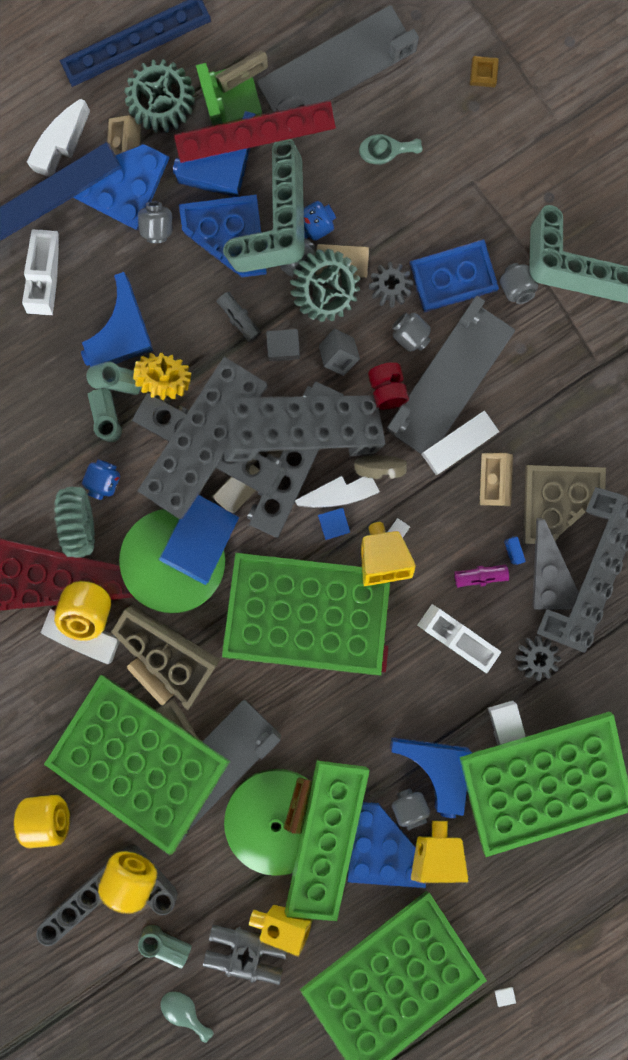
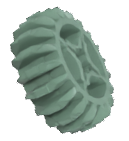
[125,59,195,133]
[290,249,361,322]
[54,486,95,558]

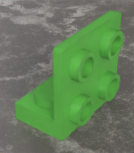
[196,63,262,126]

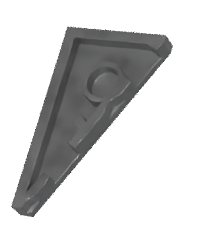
[532,518,579,609]

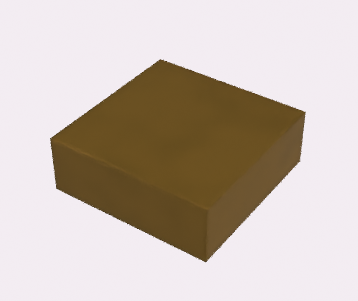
[470,56,499,88]

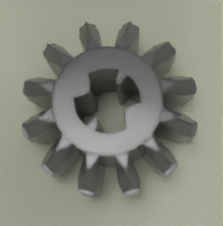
[369,262,413,308]
[515,636,561,681]

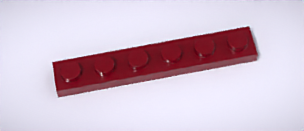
[174,100,336,163]

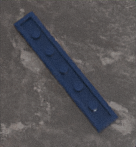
[59,0,211,87]
[0,142,122,241]

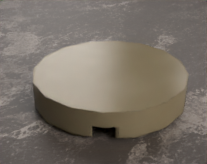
[355,455,407,479]

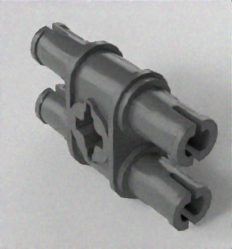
[202,924,287,985]

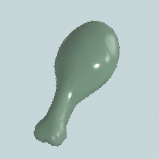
[359,134,423,165]
[161,992,214,1043]

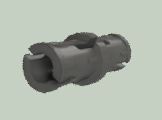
[216,292,262,343]

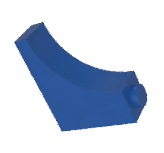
[173,111,255,197]
[81,272,154,367]
[390,737,472,818]

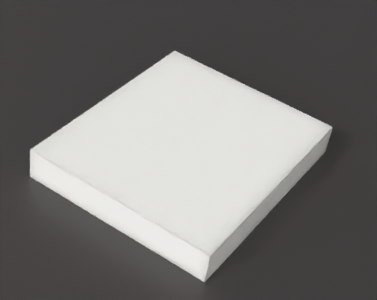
[388,518,410,538]
[495,987,516,1007]

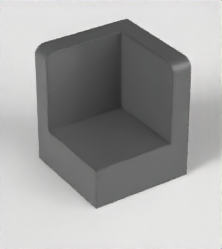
[319,328,360,376]
[266,329,300,362]

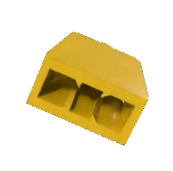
[361,522,416,586]
[411,821,468,883]
[249,905,313,956]

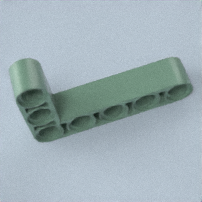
[223,139,305,272]
[529,205,628,303]

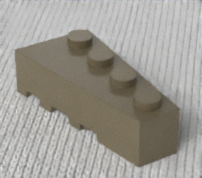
[112,605,220,710]

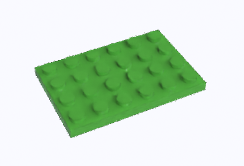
[222,553,390,676]
[44,675,230,855]
[459,712,628,857]
[300,891,487,1060]

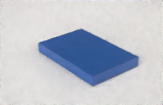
[409,239,499,312]
[159,495,239,585]

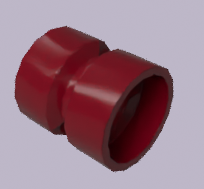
[368,362,409,410]

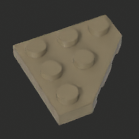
[523,465,606,544]

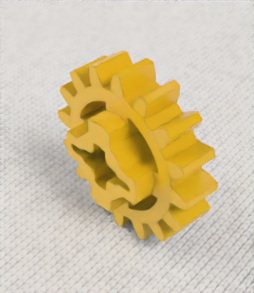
[133,353,191,400]

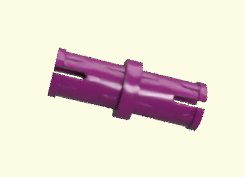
[454,564,509,588]

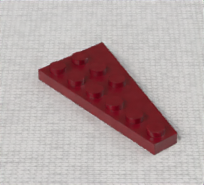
[0,539,133,611]

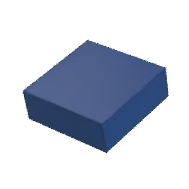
[318,508,350,540]
[504,537,526,565]

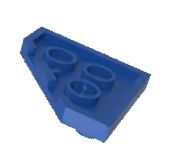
[73,144,170,230]
[179,195,267,277]
[347,802,426,888]

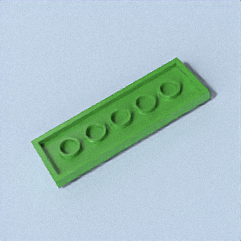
[285,761,370,921]

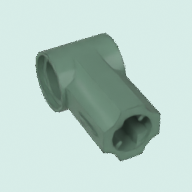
[86,362,142,395]
[87,388,122,442]
[138,925,192,969]

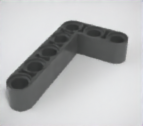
[36,845,178,946]

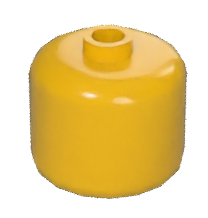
[54,581,111,641]
[14,795,70,848]
[98,851,157,913]

